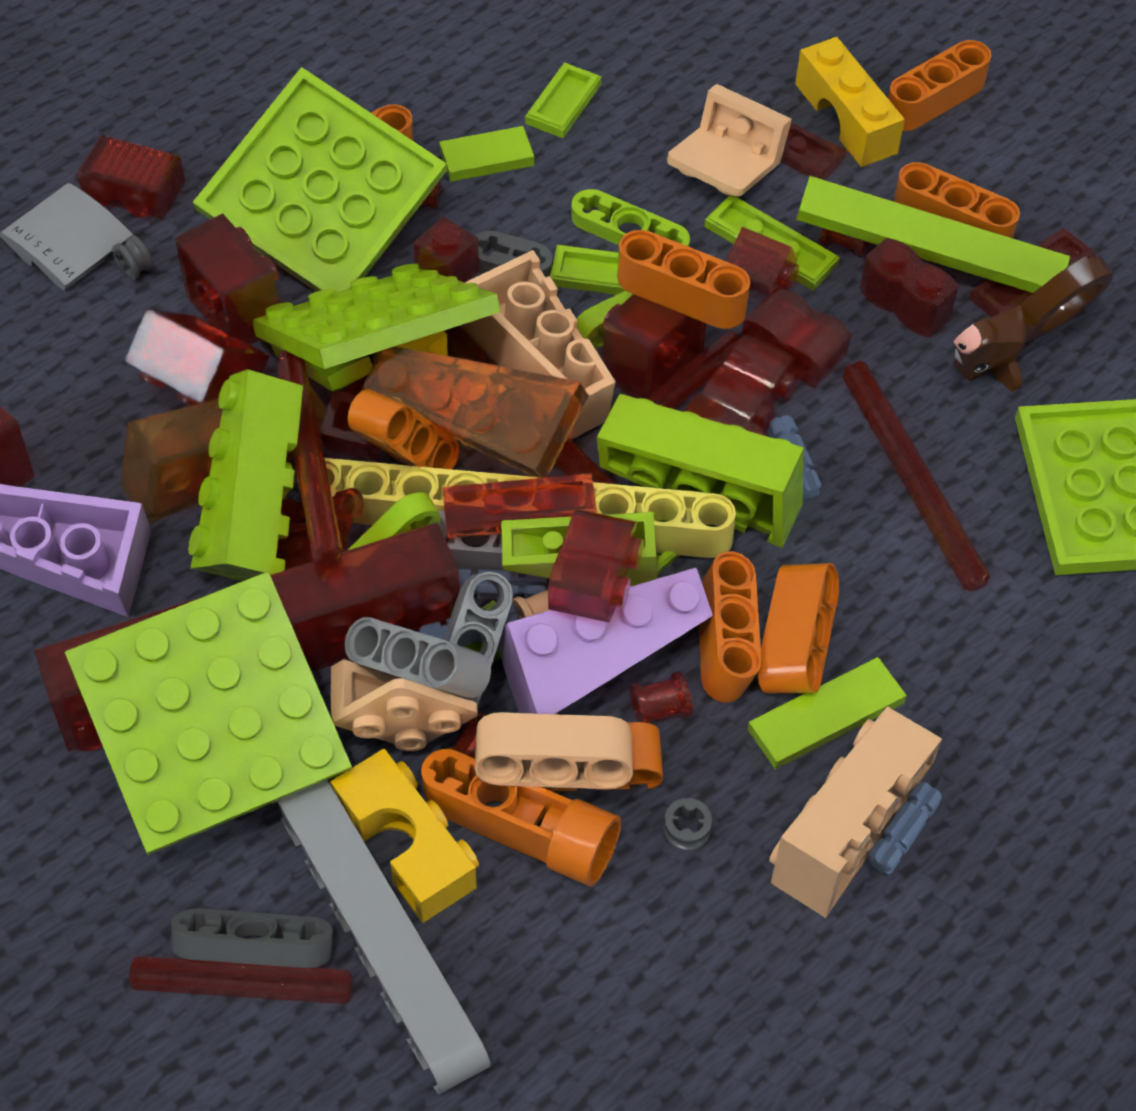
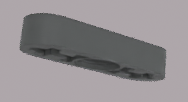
[171,908,333,968]

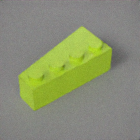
[188,370,303,581]
[597,394,804,548]

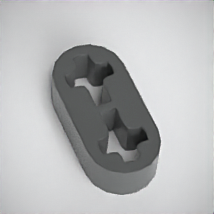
[470,231,553,277]

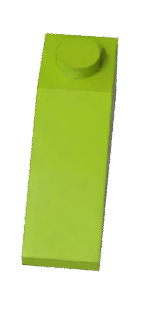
[501,512,657,588]

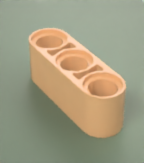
[475,712,633,789]

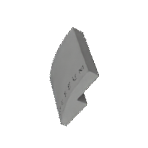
[0,183,133,291]

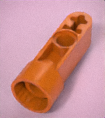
[421,749,622,887]

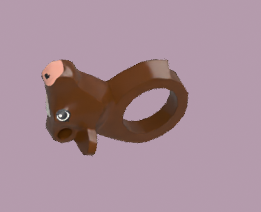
[953,256,1114,392]

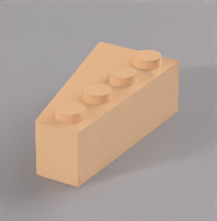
[458,250,615,440]
[769,706,942,918]

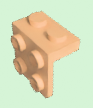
[667,84,792,196]
[331,659,478,751]

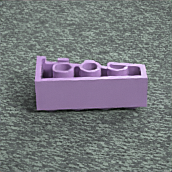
[0,484,151,617]
[497,568,713,714]

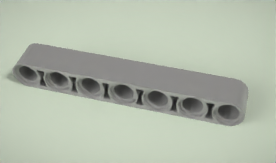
[271,780,491,1095]

